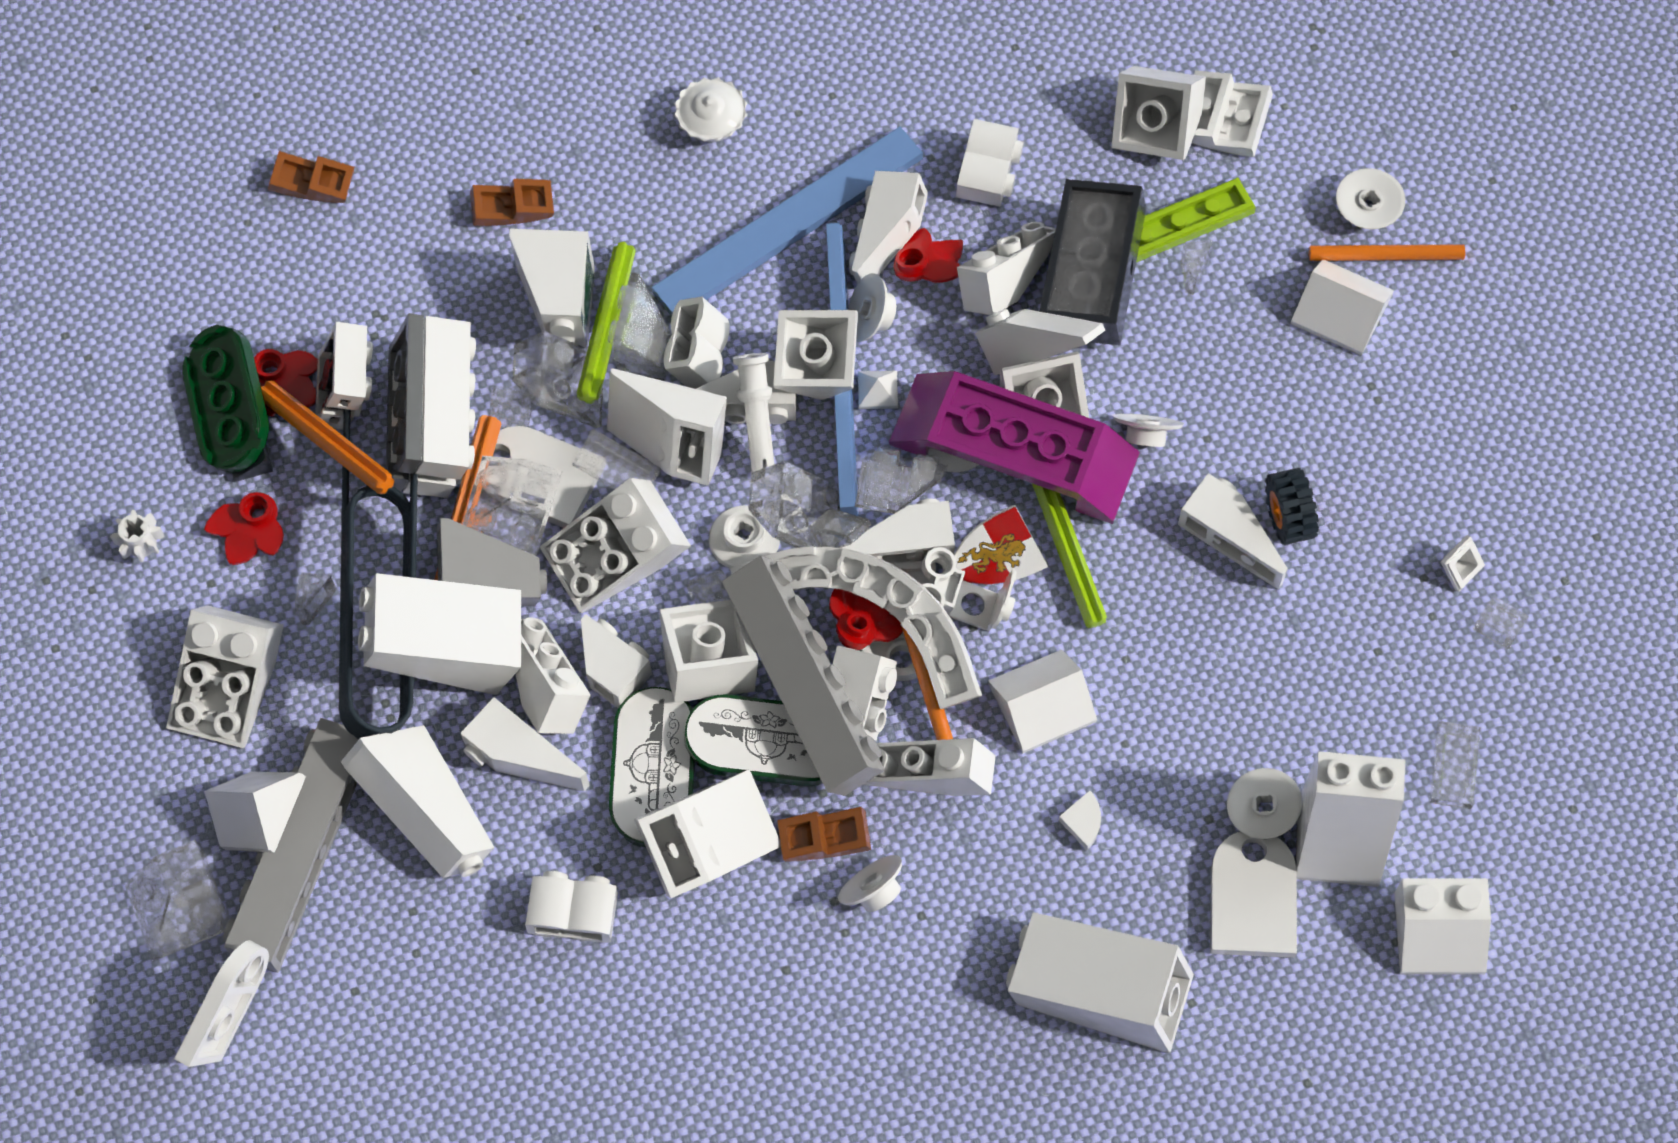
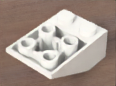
[607,368,727,485]
[540,478,691,613]
[166,605,284,748]
[634,769,781,898]

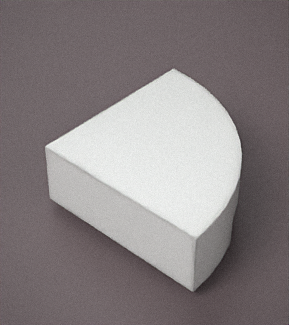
[1059,791,1101,850]

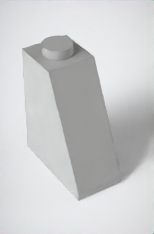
[436,518,547,606]

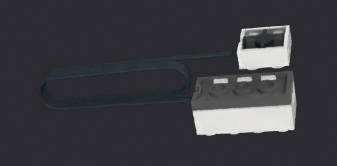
[316,313,476,740]

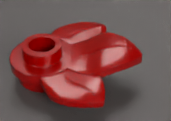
[893,228,964,283]
[254,349,318,417]
[204,492,284,565]
[829,589,903,650]

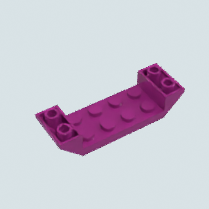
[889,371,1140,524]

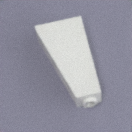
[341,725,495,878]

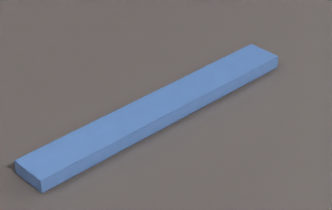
[652,126,923,317]
[826,222,859,523]

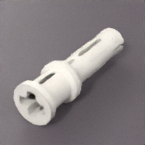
[733,353,776,476]

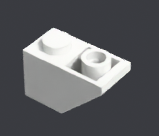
[581,614,652,708]
[832,645,897,741]

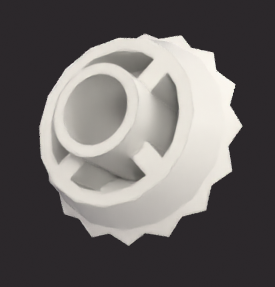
[674,77,748,142]

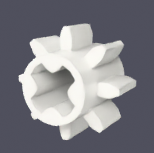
[110,510,164,563]

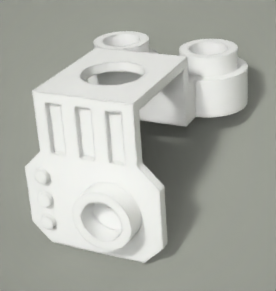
[921,547,1016,631]

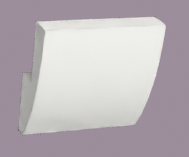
[1192,70,1273,157]

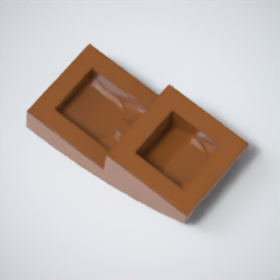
[268,151,355,203]
[470,178,554,226]
[777,807,872,862]

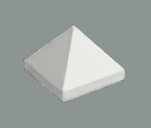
[858,371,898,409]
[1441,535,1485,592]

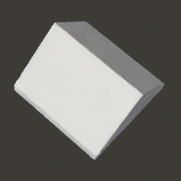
[1290,260,1394,356]
[773,310,858,400]
[999,351,1089,418]
[988,649,1097,754]
[205,771,306,853]

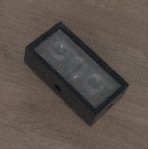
[1039,179,1146,346]

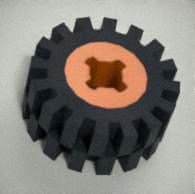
[1265,467,1319,545]

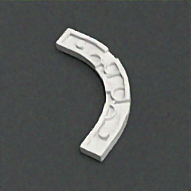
[730,547,982,709]

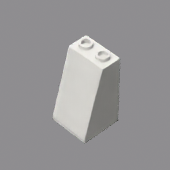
[358,573,521,695]
[1295,751,1405,887]
[1006,912,1194,1053]

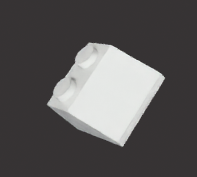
[1111,66,1206,160]
[660,600,758,703]
[1394,878,1491,975]

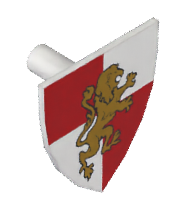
[954,505,1048,584]

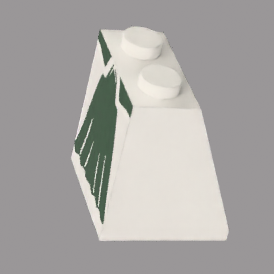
[509,228,595,354]

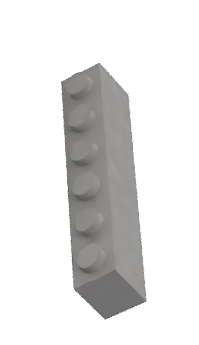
[722,555,885,796]
[223,718,358,973]

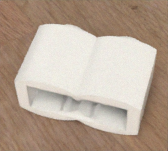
[956,119,1024,207]
[664,297,730,389]
[525,871,618,943]

